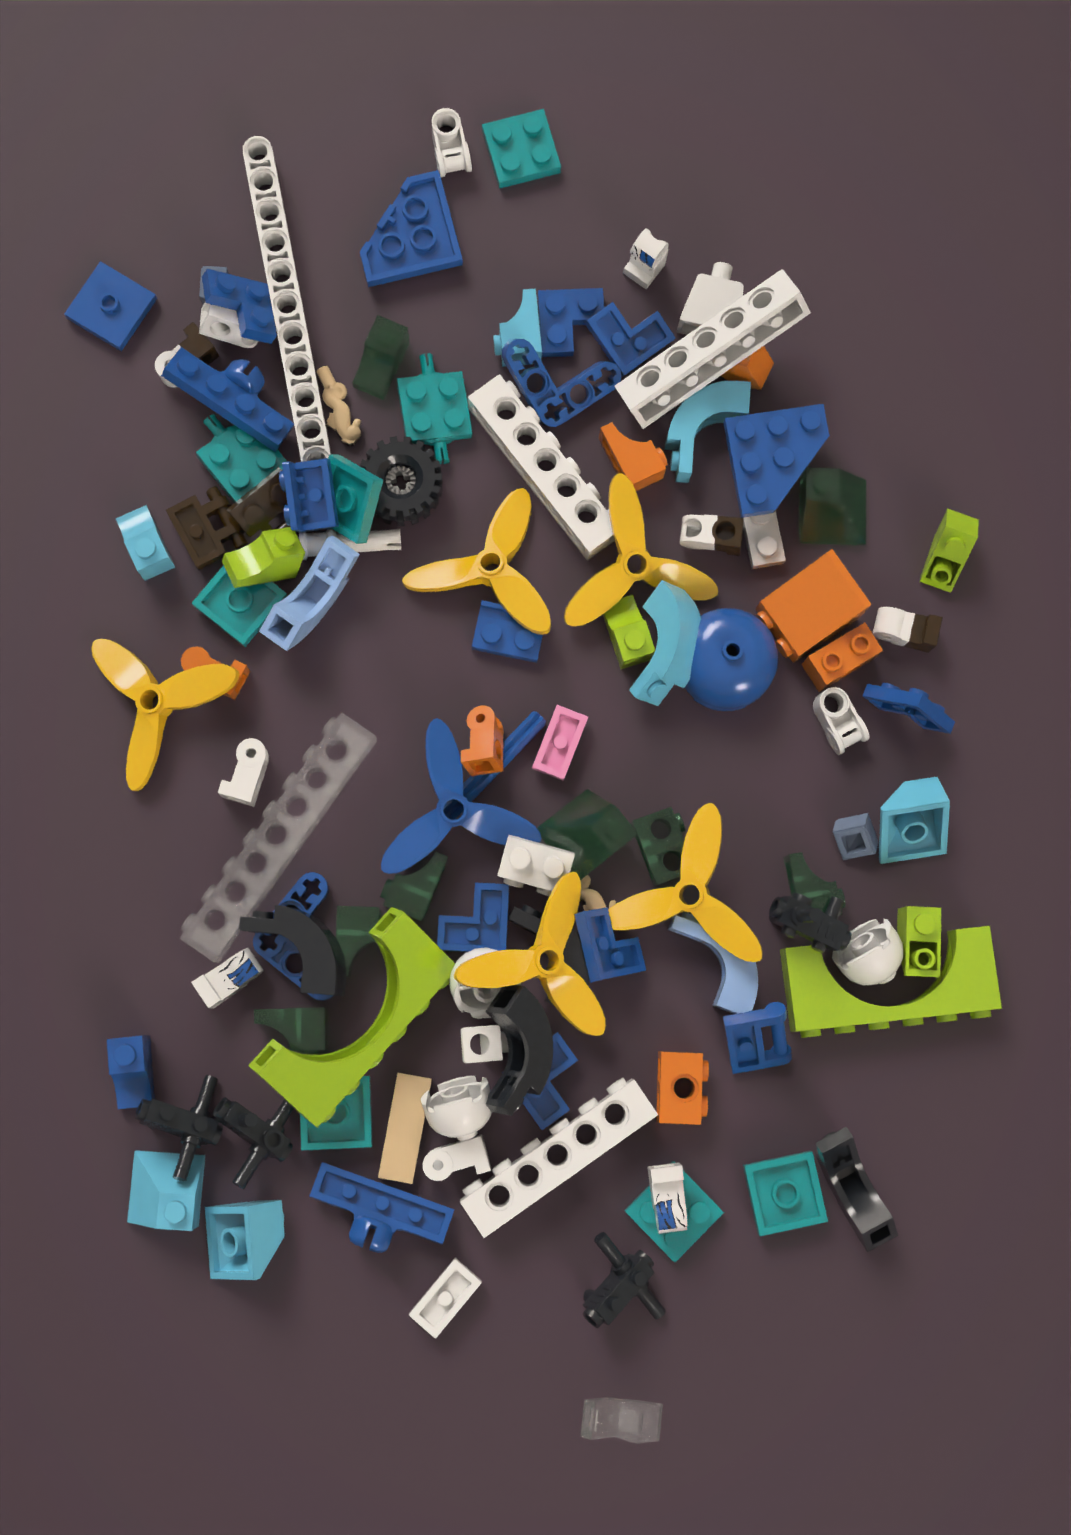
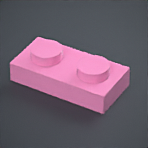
[532,705,588,781]

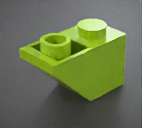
[920,508,979,593]
[897,906,941,978]

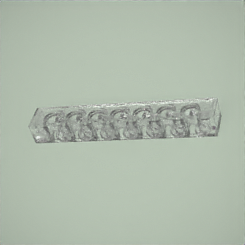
[179,712,377,963]

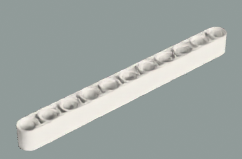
[243,136,331,462]

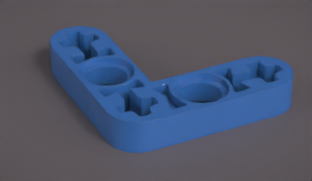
[502,339,621,427]
[253,872,335,1001]

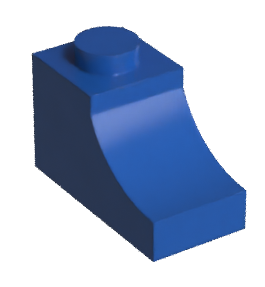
[107,1035,155,1109]

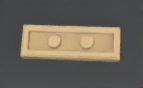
[378,1072,432,1184]

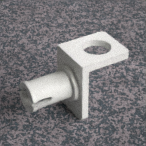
[461,1025,509,1063]

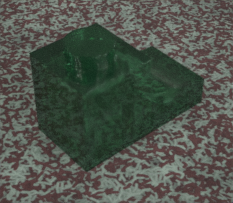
[352,315,410,400]
[380,852,449,923]
[783,852,846,916]
[336,906,384,977]
[254,1007,328,1055]

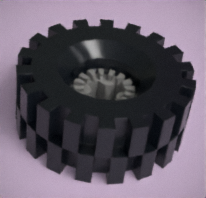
[360,436,443,526]

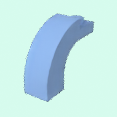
[259,535,360,651]
[668,912,758,1014]

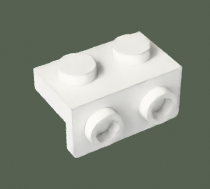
[497,835,575,896]

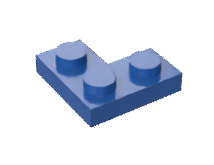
[202,269,277,344]
[538,288,604,357]
[584,302,676,377]
[862,683,955,734]
[437,883,509,952]
[574,907,646,983]
[501,1032,578,1130]

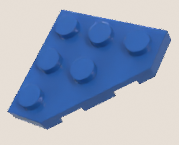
[360,170,463,287]
[723,404,830,518]

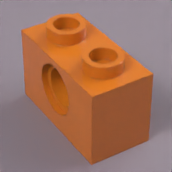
[801,622,883,692]
[656,1051,709,1125]

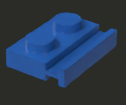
[472,600,543,663]

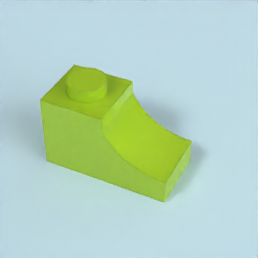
[222,527,305,588]
[603,595,655,669]

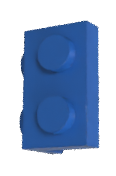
[279,458,339,532]

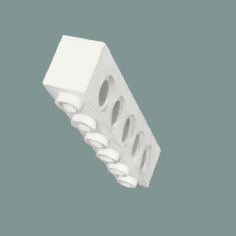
[615,269,811,429]
[468,374,615,561]
[460,1077,658,1238]

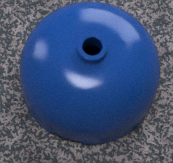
[684,608,778,711]

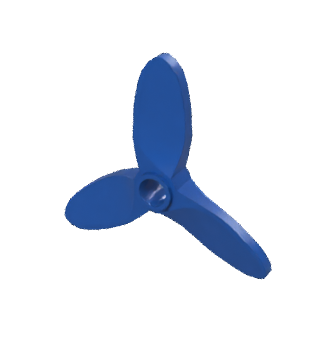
[381,718,542,874]

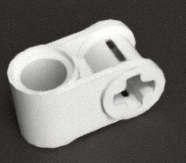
[432,108,472,178]
[813,687,870,755]

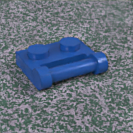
[723,1002,792,1074]

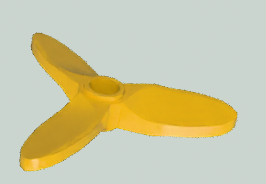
[564,473,718,626]
[402,488,551,635]
[92,639,240,791]
[608,803,763,962]
[454,872,606,1036]

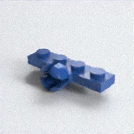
[161,347,294,452]
[309,1162,455,1253]

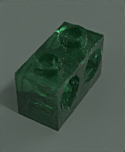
[630,807,686,887]

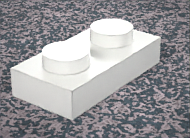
[743,511,786,569]
[409,1258,482,1339]

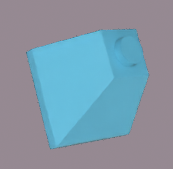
[879,777,950,864]
[127,1150,205,1231]
[205,1200,285,1280]

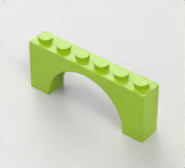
[248,907,455,1128]
[780,926,1002,1038]

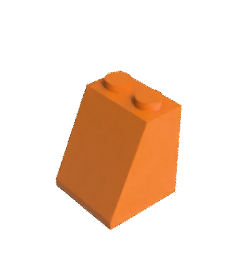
[756,549,872,663]

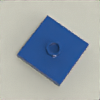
[64,261,157,352]

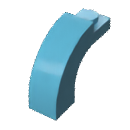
[664,381,751,483]
[629,580,701,706]

